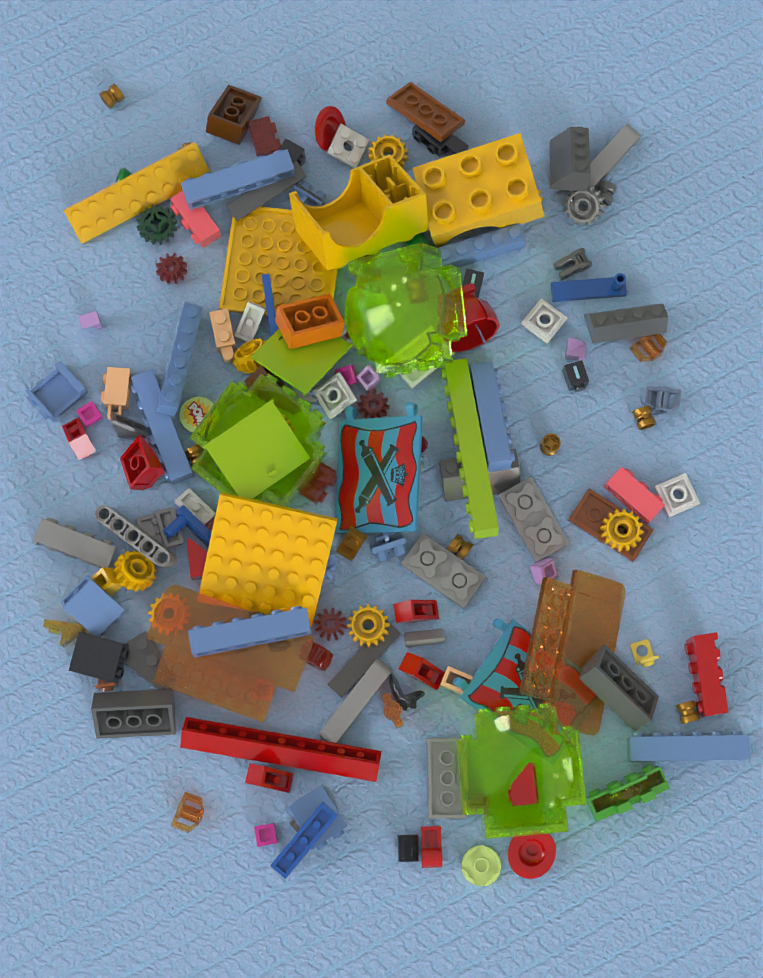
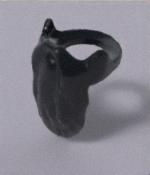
[389,673,425,711]

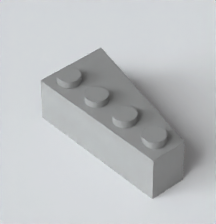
[32,517,116,568]

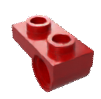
[421,826,442,868]

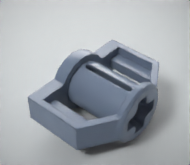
[645,386,681,414]

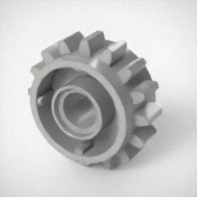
[564,186,606,226]

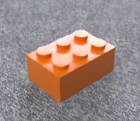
[275,293,345,350]

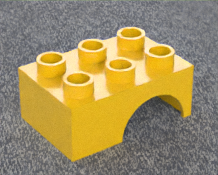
[412,133,545,248]
[289,155,429,271]

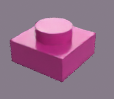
[335,365,358,386]
[76,401,103,428]
[254,823,278,847]

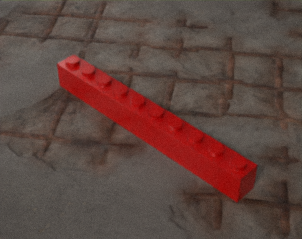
[180,717,382,782]

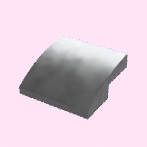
[136,507,184,552]

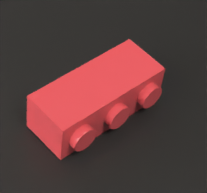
[170,191,221,248]
[604,467,665,525]

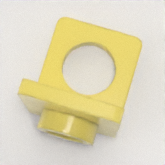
[630,639,659,667]

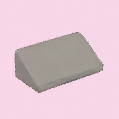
[404,629,445,647]

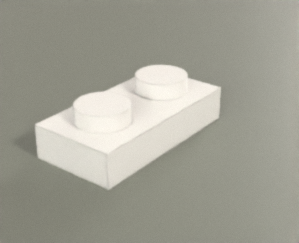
[234,301,266,342]
[175,488,216,526]

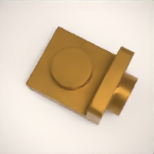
[336,526,368,561]

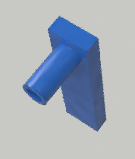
[550,273,627,302]
[261,274,283,340]
[163,505,212,548]
[270,802,338,879]

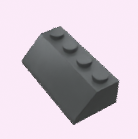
[549,126,591,191]
[584,304,668,344]
[439,449,520,502]
[579,644,659,731]
[91,689,176,739]

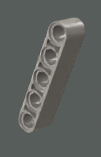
[588,124,642,189]
[95,505,177,568]
[318,658,393,743]

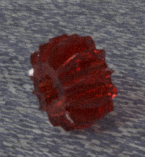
[156,252,188,285]
[357,389,390,419]
[314,608,347,641]
[299,641,333,671]

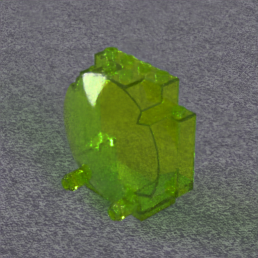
[345,243,467,378]
[189,373,328,507]
[455,703,587,839]

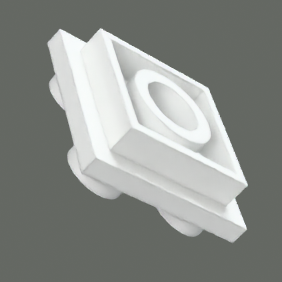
[327,124,369,168]
[521,298,568,344]
[313,372,358,419]
[654,473,700,518]

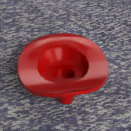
[315,106,346,152]
[508,827,556,879]

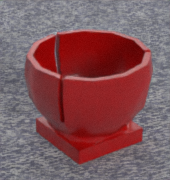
[437,283,500,353]

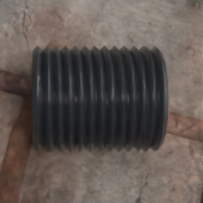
[397,835,419,862]

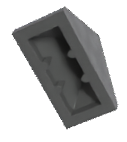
[110,412,148,438]

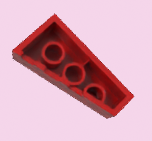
[684,632,729,718]

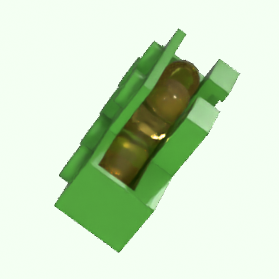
[585,764,670,821]

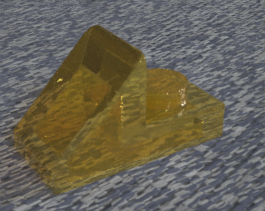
[43,619,86,647]

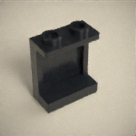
[68,632,129,682]

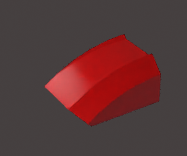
[120,435,165,490]

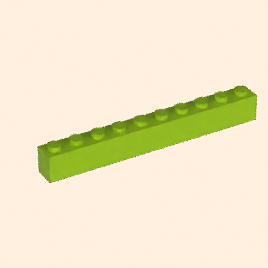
[441,358,499,539]

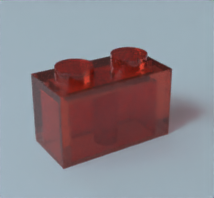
[248,116,281,157]

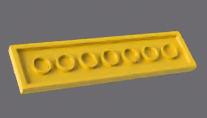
[63,142,210,244]

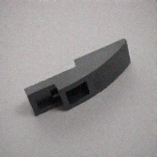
[412,125,469,157]

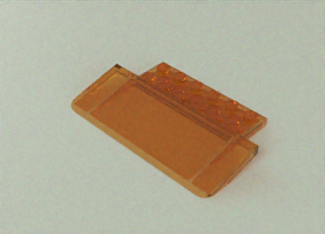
[519,570,626,735]
[146,585,314,723]

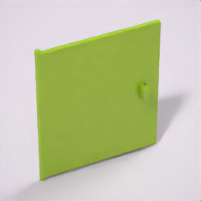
[251,329,353,396]
[203,399,310,499]

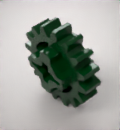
[137,204,177,245]

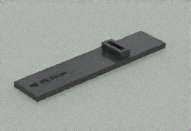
[227,161,307,221]
[327,621,401,698]

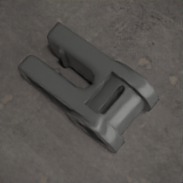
[553,248,593,281]

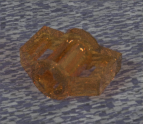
[629,334,667,362]
[381,692,404,729]
[171,792,204,833]

